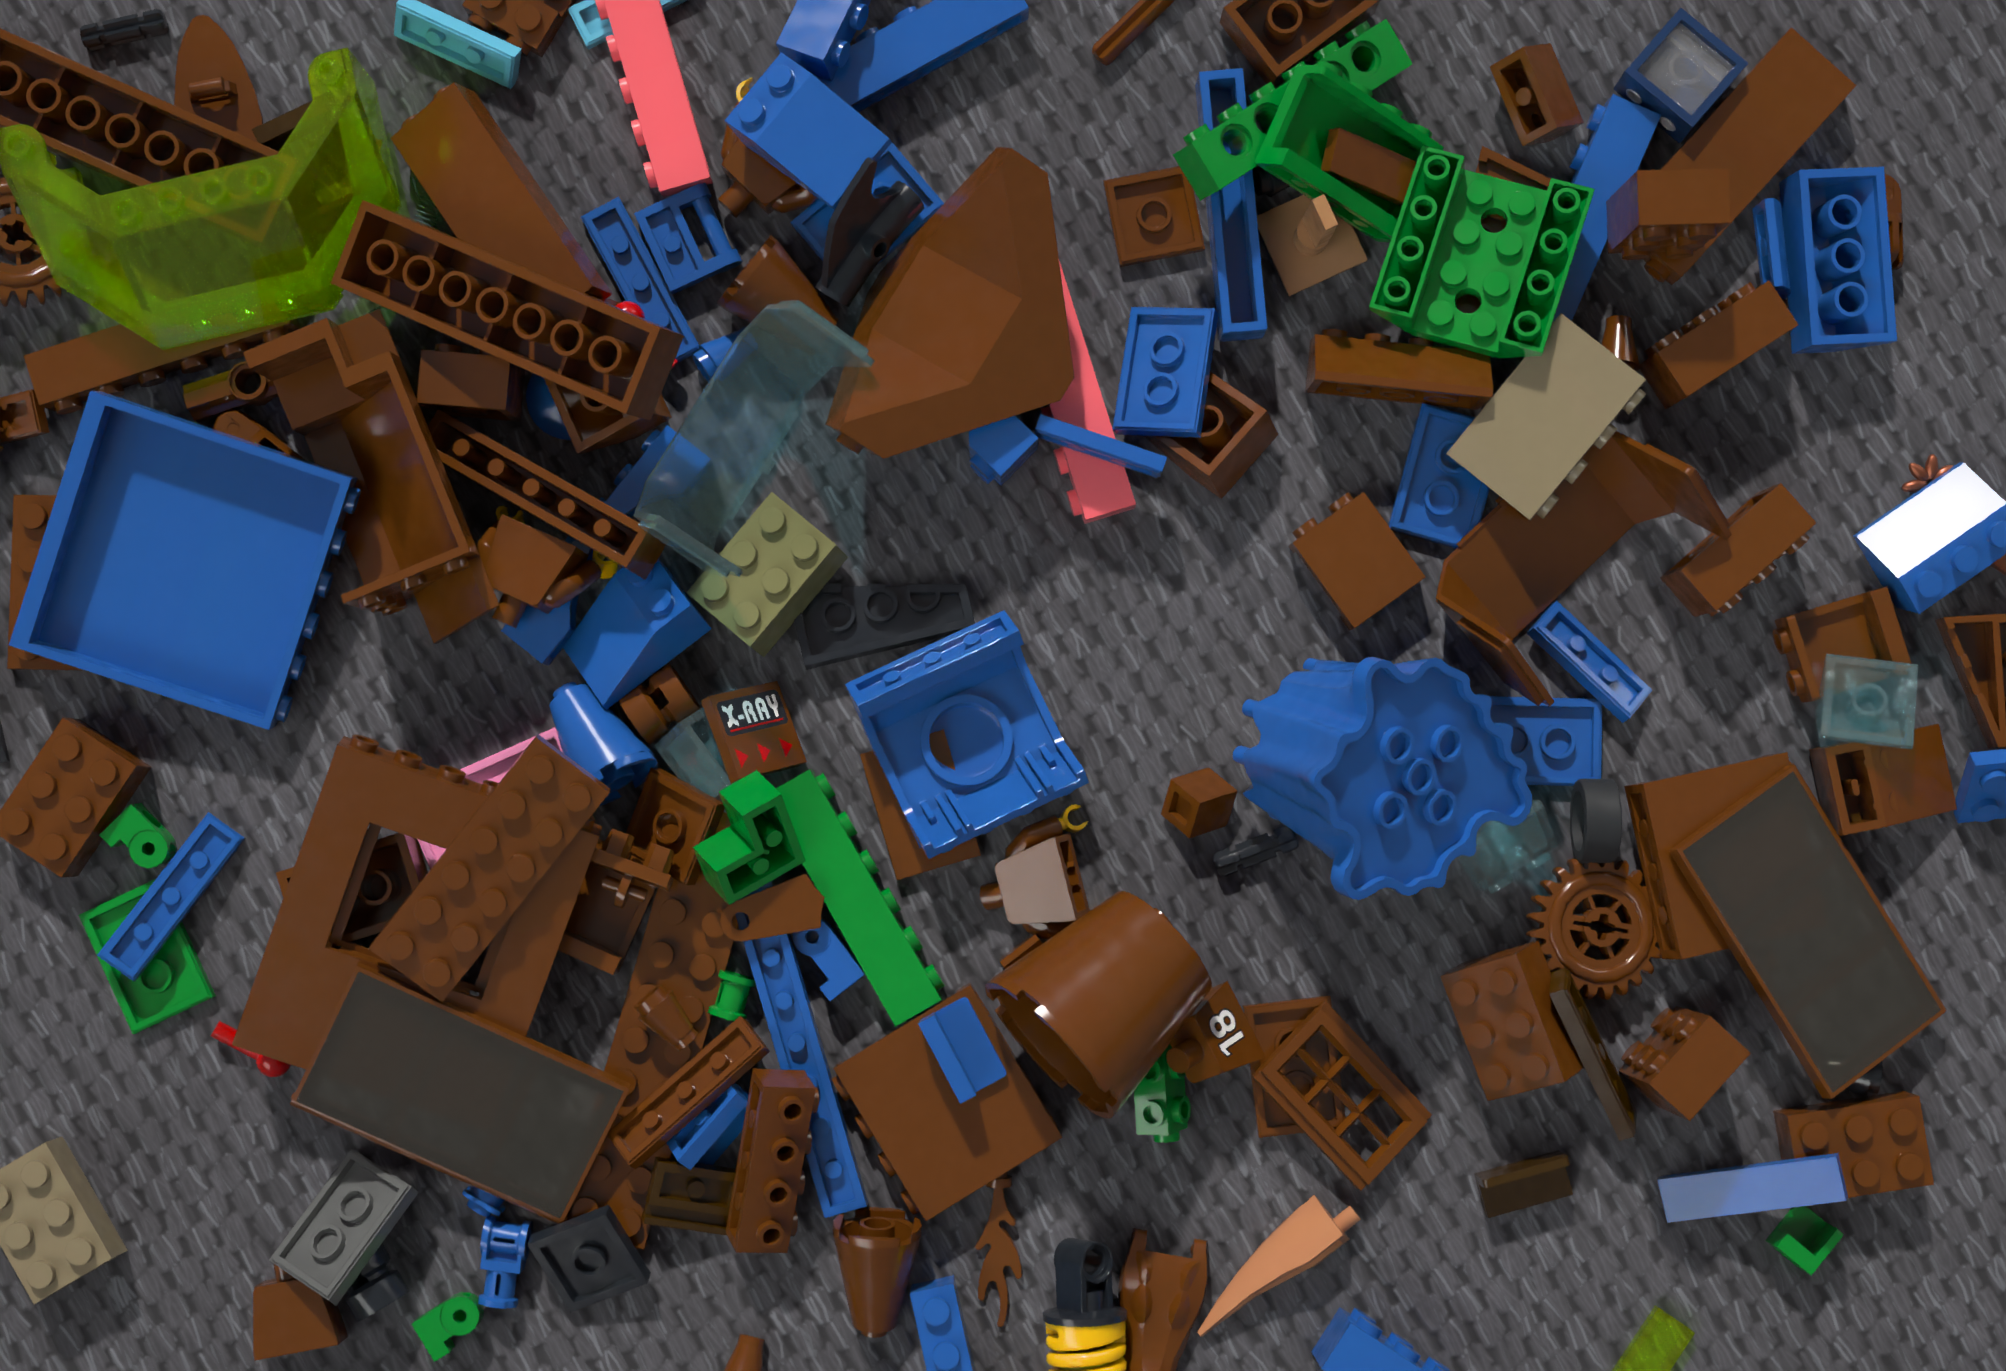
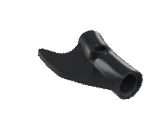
[815,157,924,307]

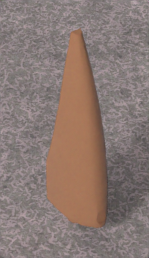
[1198,1195,1361,1337]

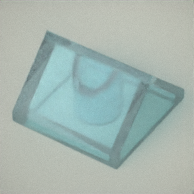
[1815,654,1918,749]

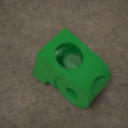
[99,803,176,868]
[411,1292,484,1362]

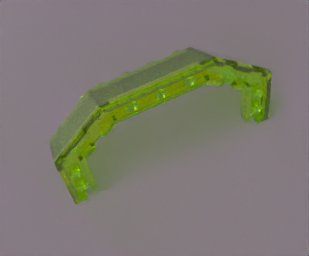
[0,47,402,350]

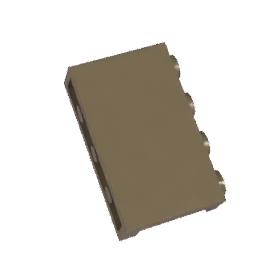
[1446,313,1646,521]

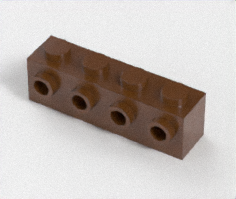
[726,1068,819,1253]

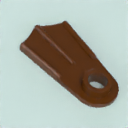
[720,874,824,942]

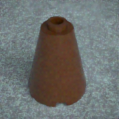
[716,235,840,353]
[833,1207,922,1338]

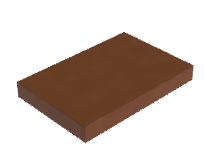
[860,729,981,880]
[1242,995,1345,1138]

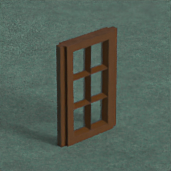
[1252,1001,1432,1191]

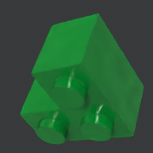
[693,770,805,905]

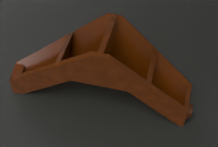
[825,147,1074,459]

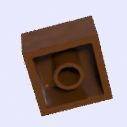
[417,344,525,422]

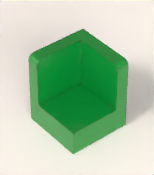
[1765,1206,1844,1276]

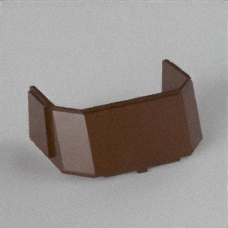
[1436,431,1732,707]

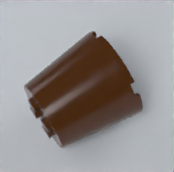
[985,891,1212,1119]

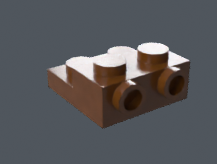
[462,0,576,57]

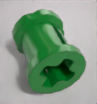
[708,969,756,1021]

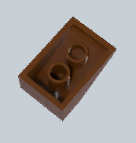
[1115,372,1278,499]

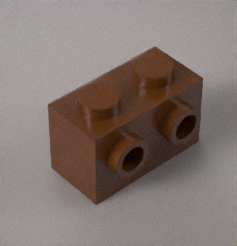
[1489,43,1584,146]

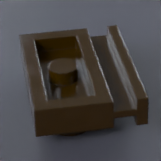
[641,1157,736,1235]

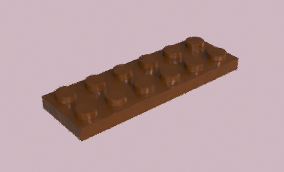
[368,734,611,1002]

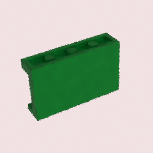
[1254,61,1444,243]

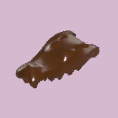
[1118,1228,1208,1371]

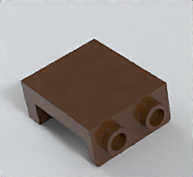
[1288,492,1425,631]
[1773,587,1914,703]
[558,839,657,975]

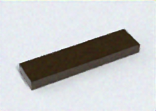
[1549,968,1637,1141]

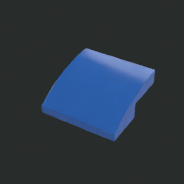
[1752,198,1791,300]

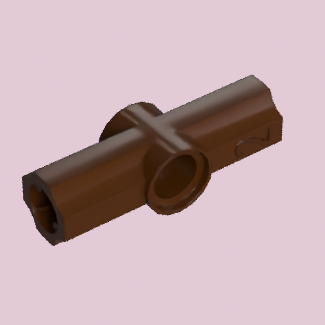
[183,361,279,423]

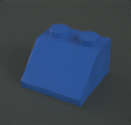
[969,416,1038,486]

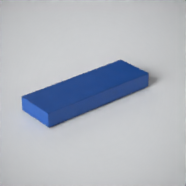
[1035,414,1167,478]
[1527,600,1652,723]

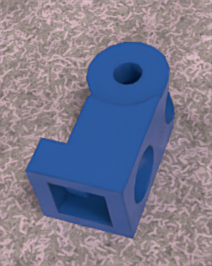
[793,919,866,1001]

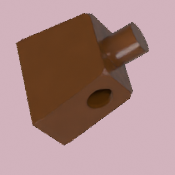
[253,1254,348,1361]

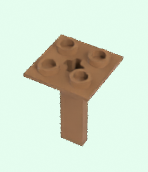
[1257,194,1368,296]

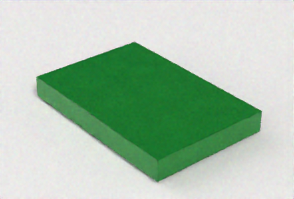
[78,879,216,1035]

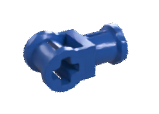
[478,1216,533,1309]

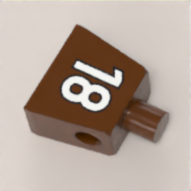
[1166,981,1265,1084]

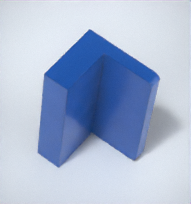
[918,997,1006,1104]
[667,1083,749,1170]

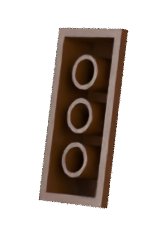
[1305,329,1493,410]

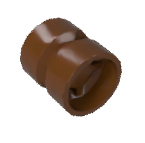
[619,664,701,745]

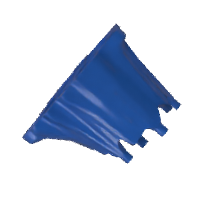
[1233,657,1532,900]

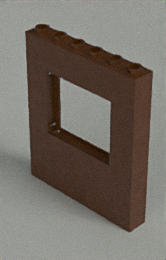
[232,734,602,1131]

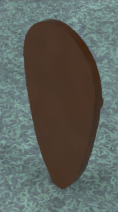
[174,15,263,142]

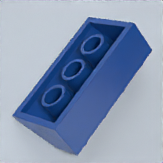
[1779,167,1897,354]

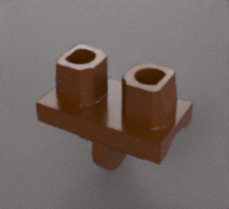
[591,829,674,909]

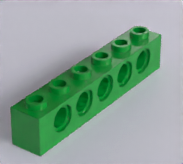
[1173,19,1413,201]

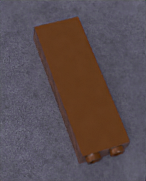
[1643,27,1857,285]
[390,82,612,301]

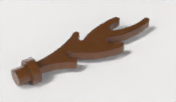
[975,1171,1022,1327]

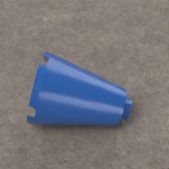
[549,682,658,806]

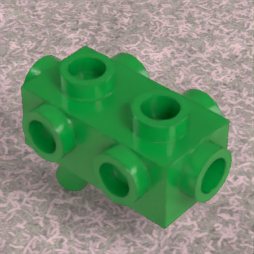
[1134,1044,1191,1143]

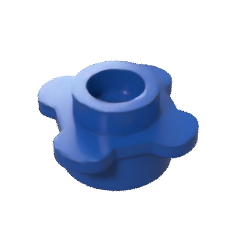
[462,1186,506,1217]

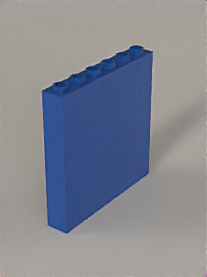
[9,391,361,730]

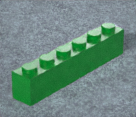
[776,769,945,1027]

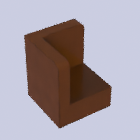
[1161,768,1238,839]

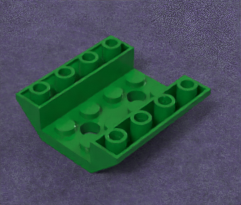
[1369,145,1595,358]

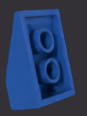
[724,53,892,210]
[563,559,711,710]

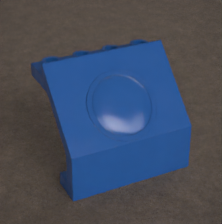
[845,610,1089,859]

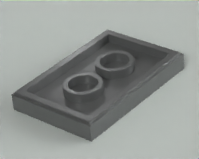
[269,1148,419,1306]

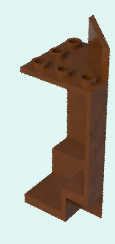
[243,309,499,644]

